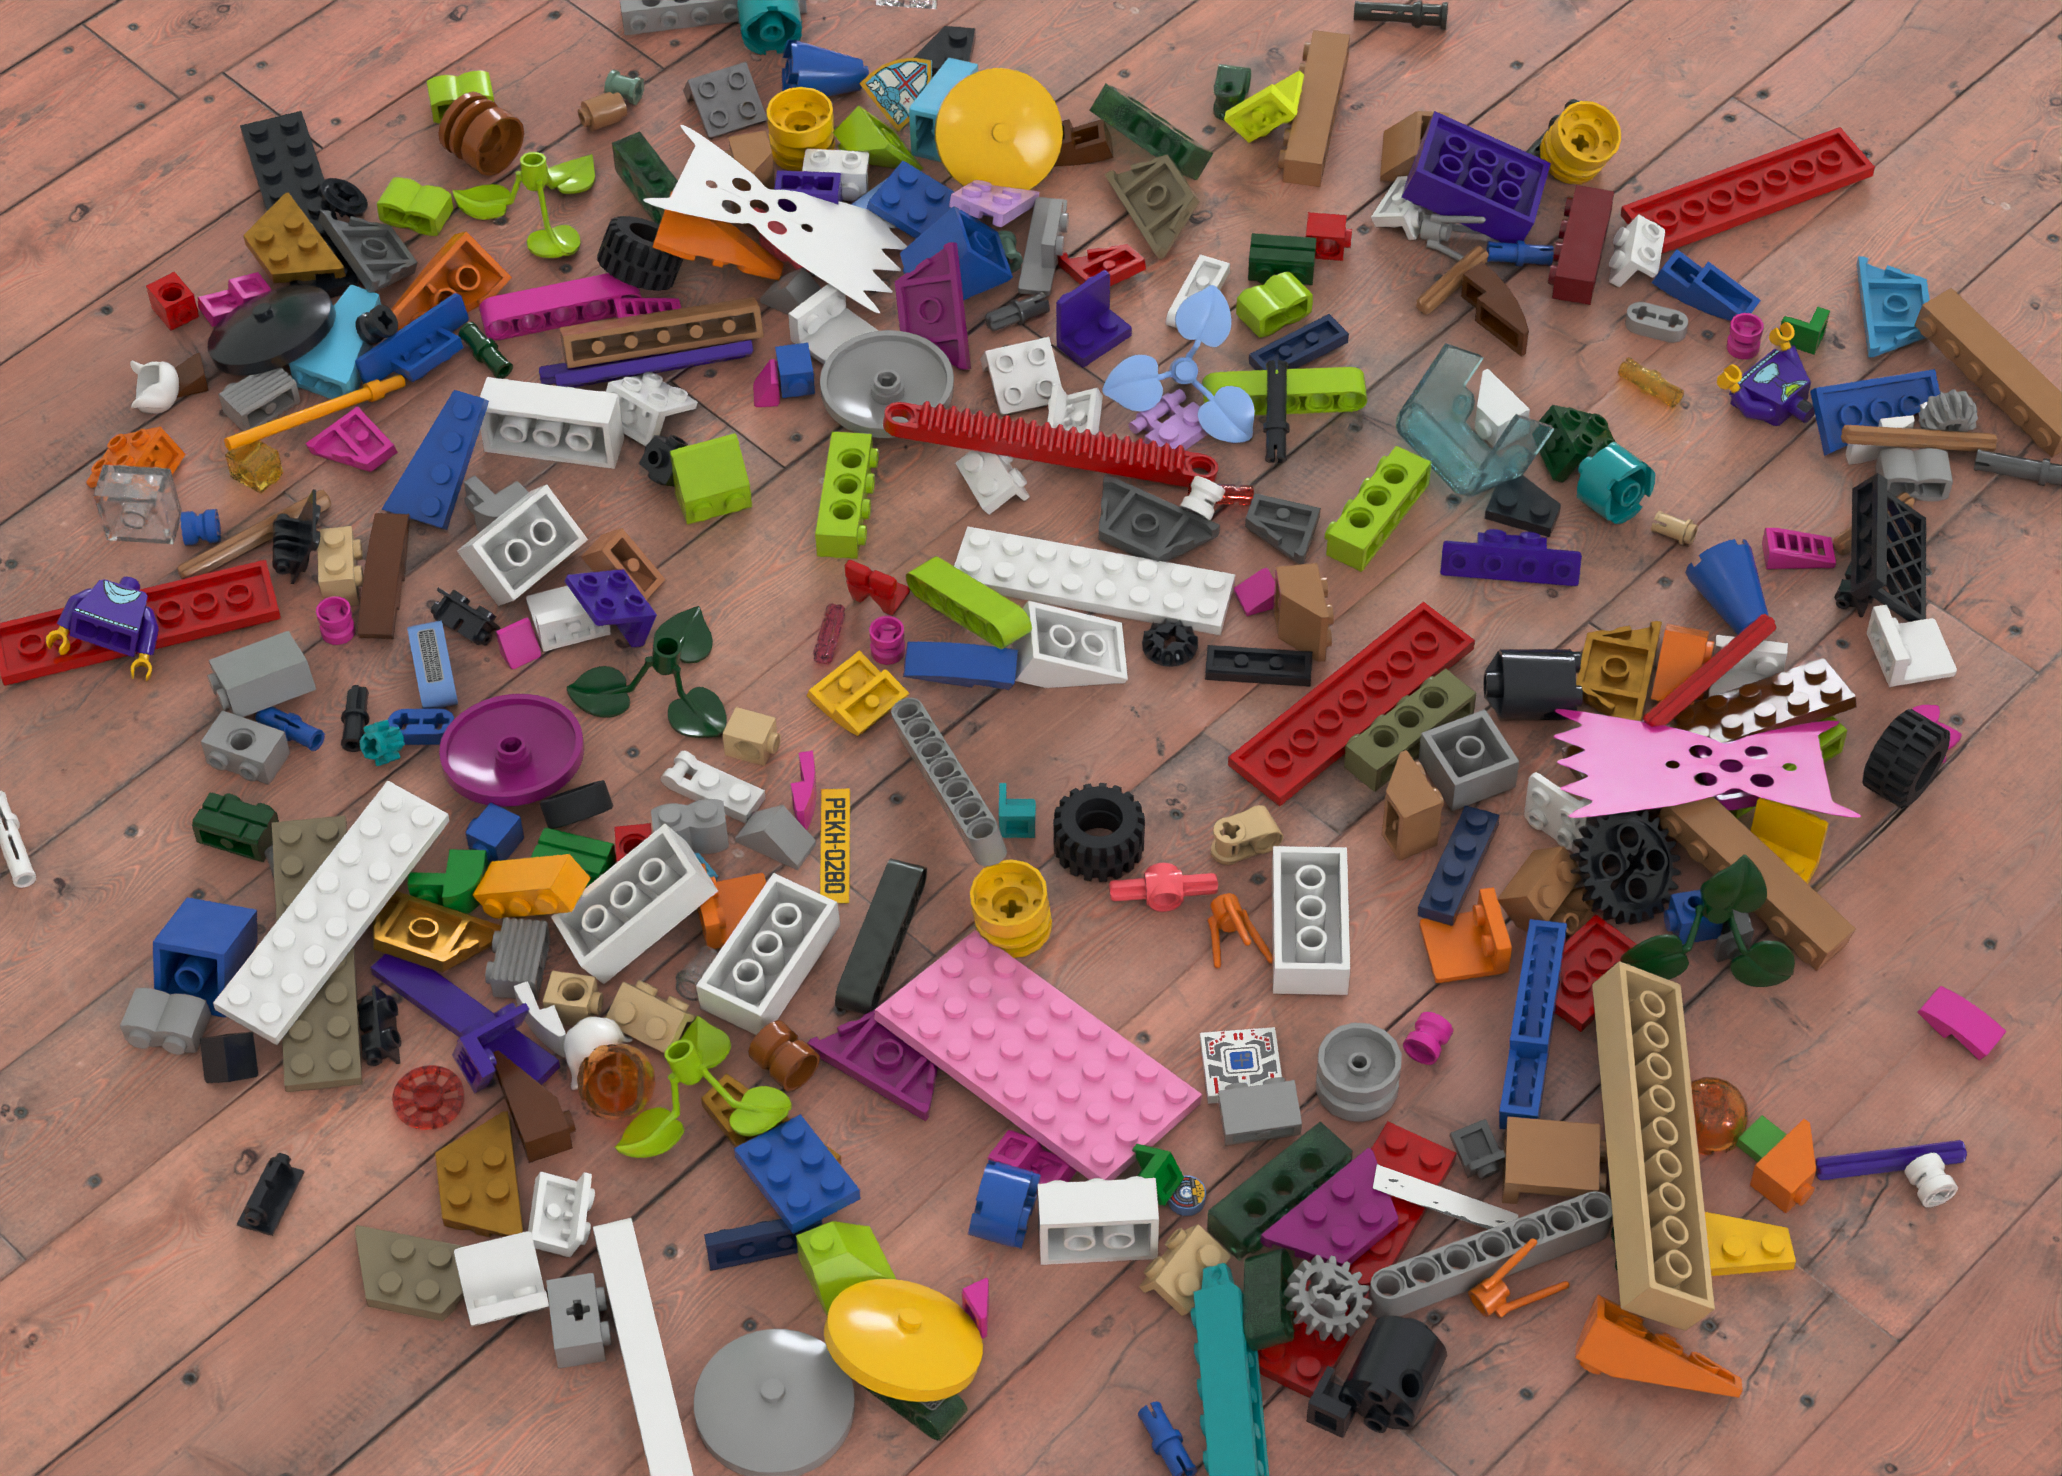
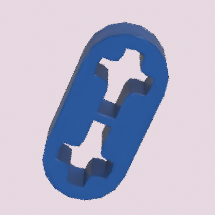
[388,709,455,745]

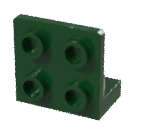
[1530,405,1616,483]

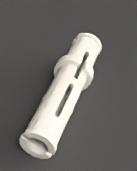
[0,791,36,888]

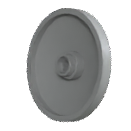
[820,330,954,438]
[694,1329,855,1476]

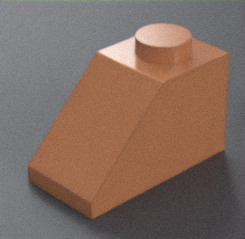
[581,528,665,600]

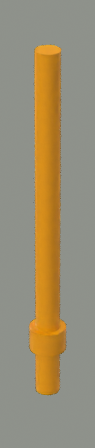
[224,374,406,451]

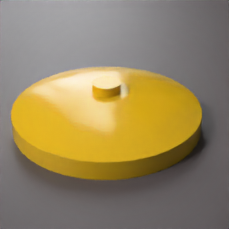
[935,68,1063,190]
[824,1279,983,1402]

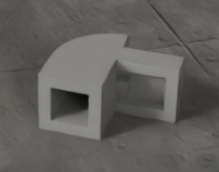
[464,475,529,532]

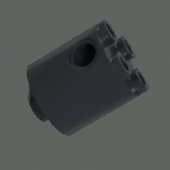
[1483,649,1583,720]
[1338,1316,1448,1433]

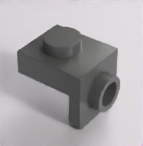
[1713,909,1754,962]
[1449,1119,1506,1179]

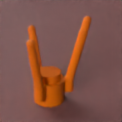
[1207,893,1273,968]
[1468,1238,1570,1319]

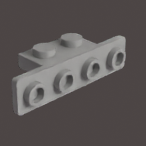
[1018,197,1069,296]

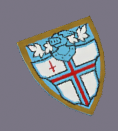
[859,58,932,132]

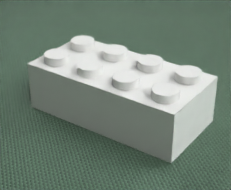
[480,377,624,469]
[551,824,718,984]
[1272,846,1350,995]
[696,873,840,1035]

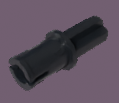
[341,685,370,752]

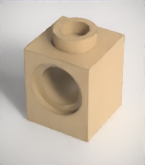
[723,707,781,766]
[543,971,603,1026]

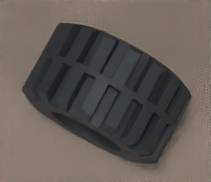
[597,216,683,291]
[1862,709,1950,809]
[1053,783,1145,882]

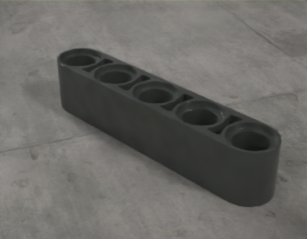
[835,858,927,1014]

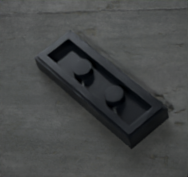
[1205,645,1313,687]

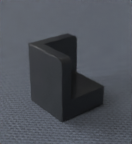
[200,1032,258,1083]
[1306,1366,1356,1438]

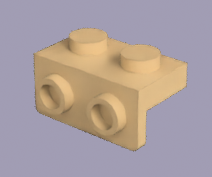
[606,980,697,1053]
[1139,1224,1231,1316]

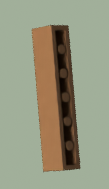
[1278,30,1350,187]
[1914,288,2062,458]
[559,297,764,368]
[1658,779,1856,971]

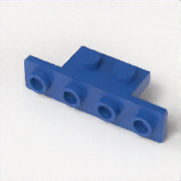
[355,293,469,384]

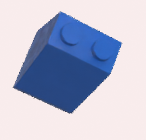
[900,206,1013,300]
[153,897,258,1018]

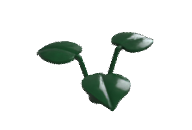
[567,606,727,738]
[1620,854,1795,987]

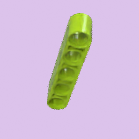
[1202,367,1367,415]
[905,556,1032,649]

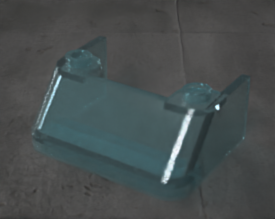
[1396,343,1554,497]

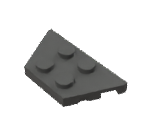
[318,210,418,293]
[1099,474,1220,562]

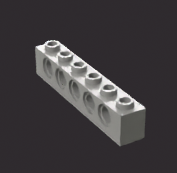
[619,0,807,35]

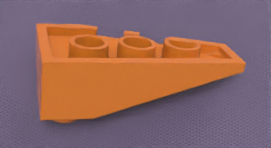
[653,191,784,281]
[391,231,512,332]
[1575,1294,1743,1398]

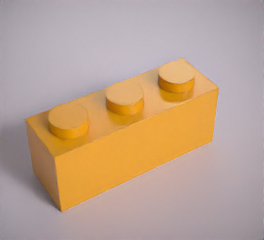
[473,854,591,919]

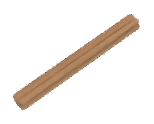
[1841,425,1997,452]
[177,490,331,579]

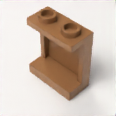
[1502,1117,1607,1204]

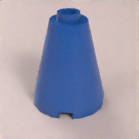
[782,40,869,97]
[1685,539,1769,635]

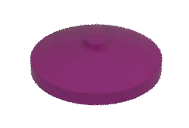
[439,694,584,807]

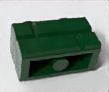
[1248,233,1317,285]
[192,792,279,862]

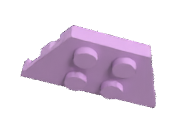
[949,180,1040,227]

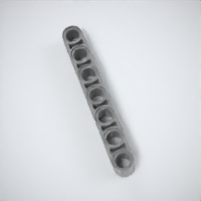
[891,698,1007,866]
[1368,1191,1613,1318]

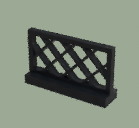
[1850,473,1926,622]

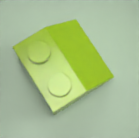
[670,433,752,525]

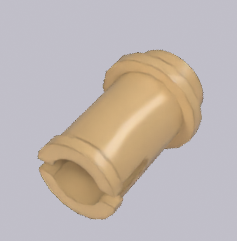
[1651,511,1698,546]

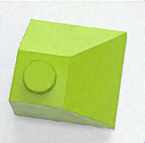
[832,105,923,171]
[796,1221,896,1316]

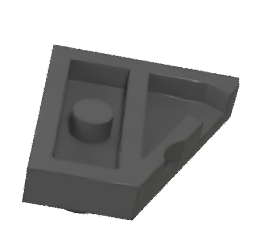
[1245,493,1321,565]

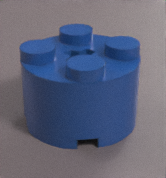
[968,1160,1041,1249]

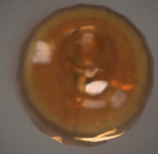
[577,1043,656,1120]
[1691,1077,1749,1155]

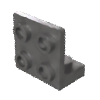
[683,62,767,139]

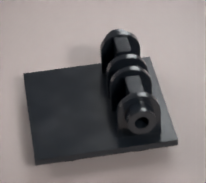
[272,489,321,584]

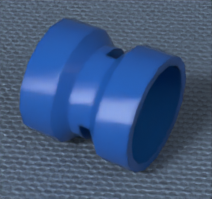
[181,509,221,546]

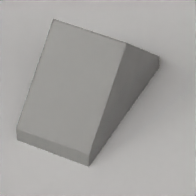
[760,267,821,315]
[735,805,816,870]

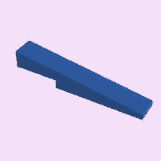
[1499,919,1567,1129]

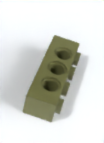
[1344,668,1476,792]

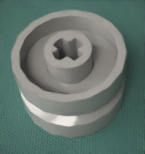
[1316,1023,1402,1122]

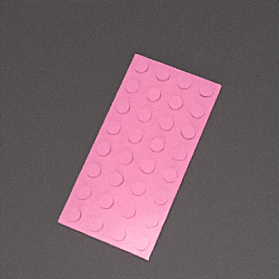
[874,930,1202,1180]

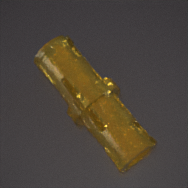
[1618,357,1684,409]

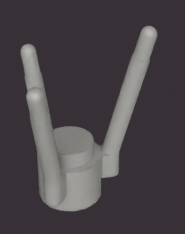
[1420,213,1486,261]

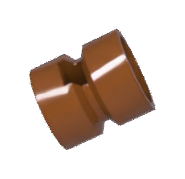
[748,1020,820,1091]

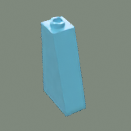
[909,58,978,162]
[289,285,381,399]

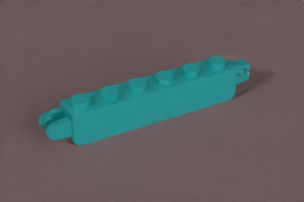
[1191,1263,1269,1476]

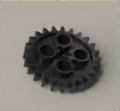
[1570,810,1681,925]

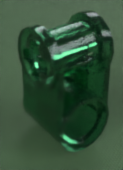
[1213,64,1251,121]

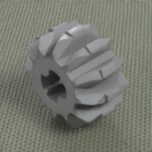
[1918,389,1978,432]

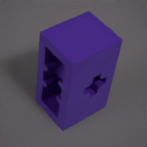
[774,170,843,212]

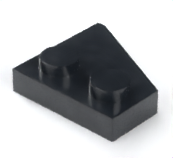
[914,26,976,77]
[1485,464,1561,537]

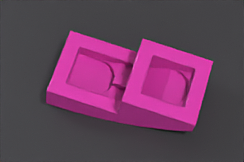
[198,272,272,327]
[790,750,817,830]
[1917,986,2007,1060]
[987,1130,1077,1191]

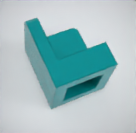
[999,783,1036,838]

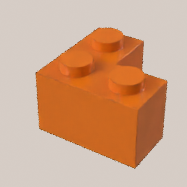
[1651,624,1714,705]

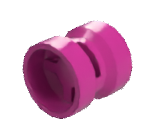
[1727,313,1764,360]
[316,596,356,645]
[869,616,905,665]
[1403,1012,1453,1065]

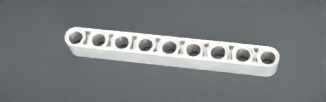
[593,1218,693,1476]

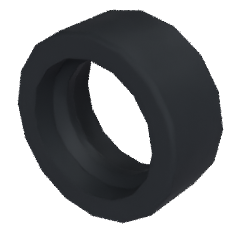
[540,780,613,829]

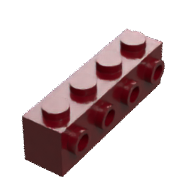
[1548,185,1615,305]

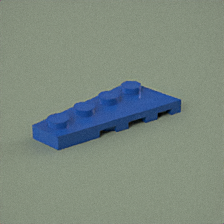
[1810,369,1940,456]
[382,390,489,530]

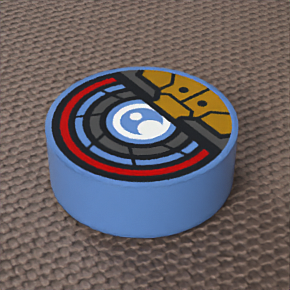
[1168,1175,1206,1216]

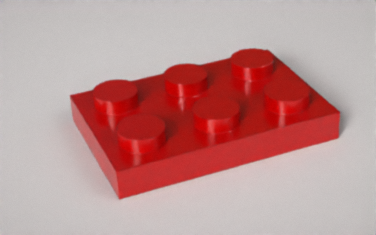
[1555,914,1637,1032]

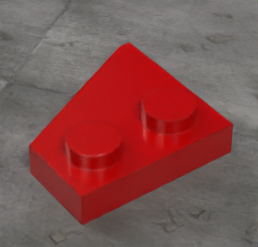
[1057,244,1146,286]

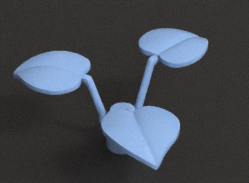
[1102,285,1255,443]

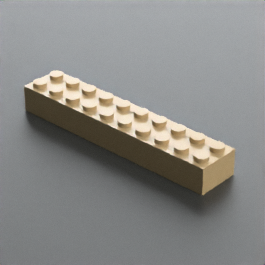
[1592,961,1715,1331]

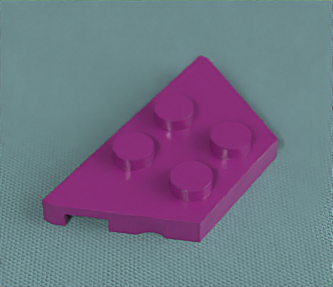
[894,242,971,370]
[807,1010,938,1121]
[1261,1147,1398,1267]

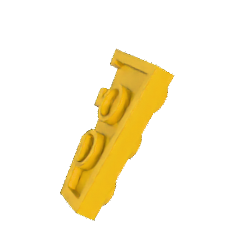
[1705,1212,1796,1276]

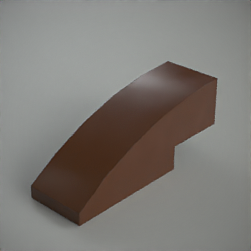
[1053,119,1114,167]
[1461,262,1529,357]

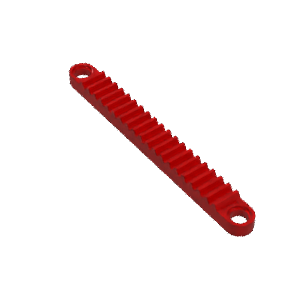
[883,401,1219,488]

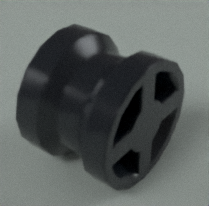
[355,305,398,345]

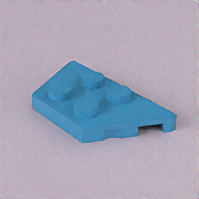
[1856,256,1930,357]

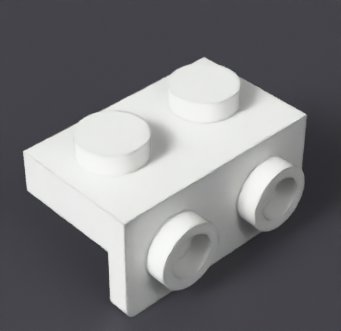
[802,149,869,201]
[1609,214,1665,288]
[1048,384,1103,435]
[955,450,1030,515]
[528,1172,595,1257]

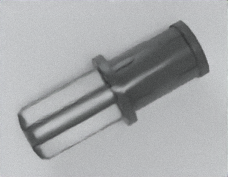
[985,292,1050,331]

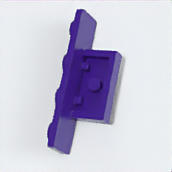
[1440,529,1582,586]

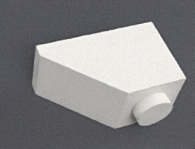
[1475,369,1530,449]

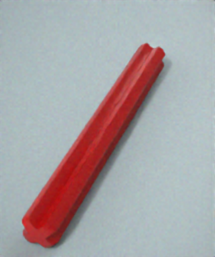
[1643,614,1777,727]

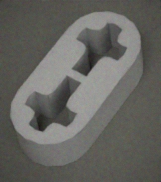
[1625,302,1688,343]

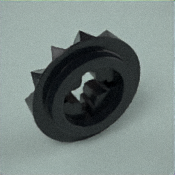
[318,178,368,218]
[1142,618,1198,667]

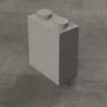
[207,631,316,717]

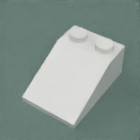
[1012,601,1128,688]

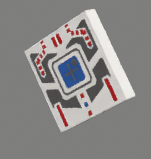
[1200,1027,1282,1104]

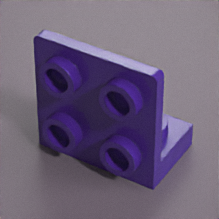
[1056,270,1132,368]
[565,569,657,647]
[452,1003,530,1094]

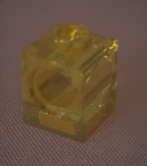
[225,440,283,494]

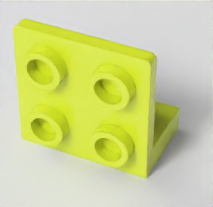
[1224,70,1304,143]

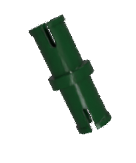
[458,322,513,379]

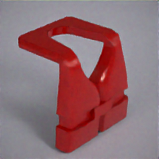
[844,559,910,616]

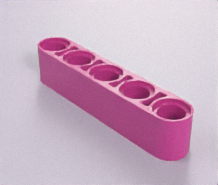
[479,273,642,340]

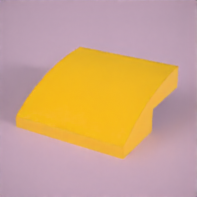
[807,650,910,736]

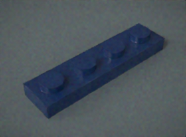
[1418,805,1500,926]

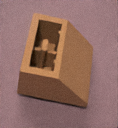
[1380,111,1449,181]
[724,131,775,227]
[1273,563,1334,662]
[1381,750,1444,861]
[1497,846,1595,942]

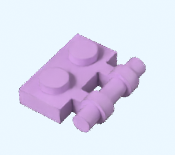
[1129,389,1208,450]

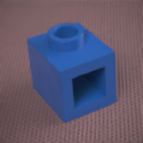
[775,343,815,398]
[466,802,524,864]
[1664,890,1723,944]

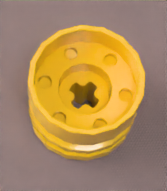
[766,87,836,171]
[1540,101,1621,185]
[970,859,1053,958]

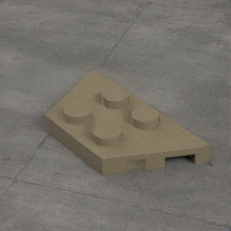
[1105,155,1200,260]
[355,1225,465,1321]

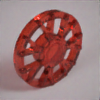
[392,1065,465,1130]

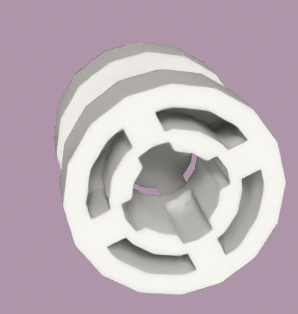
[1180,476,1225,521]
[1905,1153,1958,1207]

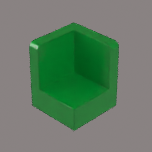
[1779,307,1830,355]
[1132,1144,1185,1206]

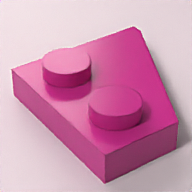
[305,406,398,472]

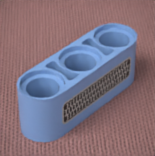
[407,620,458,709]

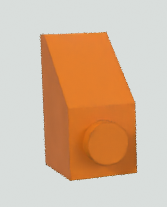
[1750,1119,1816,1213]

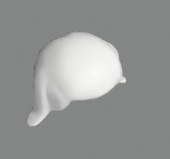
[130,360,179,414]
[563,1017,633,1090]

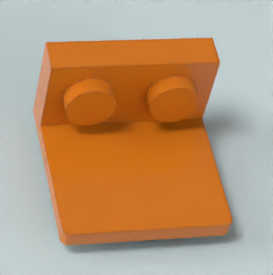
[86,426,186,504]
[697,863,766,951]
[1419,887,1512,983]

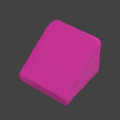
[753,359,780,407]
[1234,567,1275,616]
[496,617,541,669]
[962,1278,989,1339]

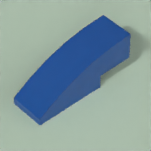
[1651,249,1761,321]
[903,642,1018,690]

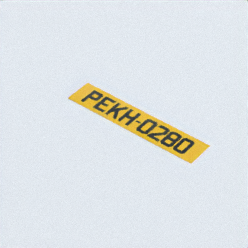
[820,788,850,903]

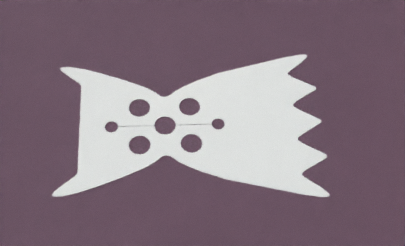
[643,125,907,313]

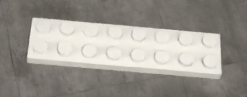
[954,526,1235,635]
[213,781,449,1045]

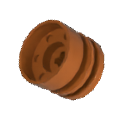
[438,91,524,176]

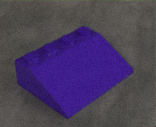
[1401,111,1551,243]

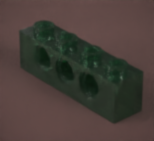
[1089,83,1214,180]
[612,131,678,224]
[1207,1121,1353,1261]

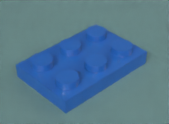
[867,161,980,239]
[734,1114,861,1234]

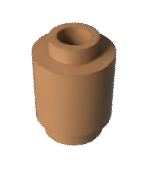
[578,92,627,131]

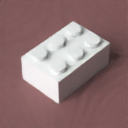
[457,484,588,606]
[1038,1176,1159,1265]

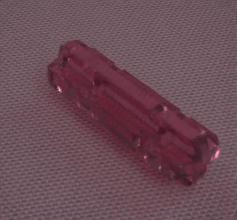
[813,603,845,665]

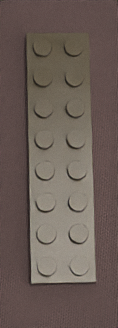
[272,815,363,1092]

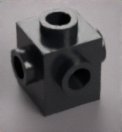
[638,434,688,487]

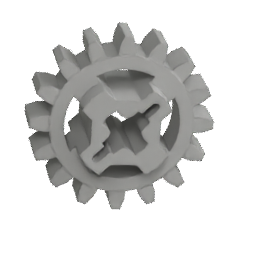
[1284,1255,1372,1341]

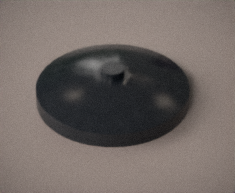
[207,285,336,376]

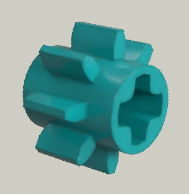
[359,720,405,766]

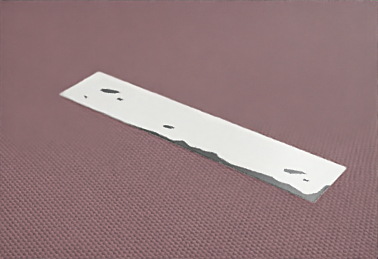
[1373,1165,1518,1229]

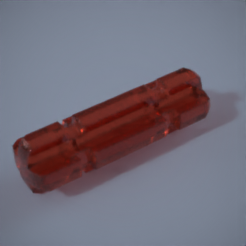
[1187,483,1254,505]

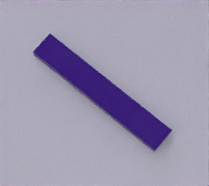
[554,340,753,388]
[370,954,560,1085]

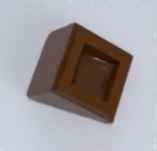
[175,353,209,398]

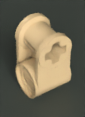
[1211,805,1283,865]

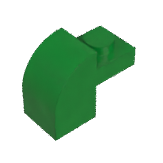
[407,849,489,914]

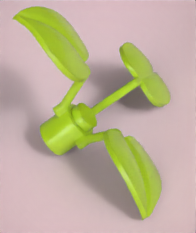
[453,152,595,258]
[614,1016,792,1158]

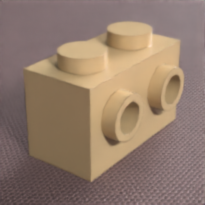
[317,526,363,606]

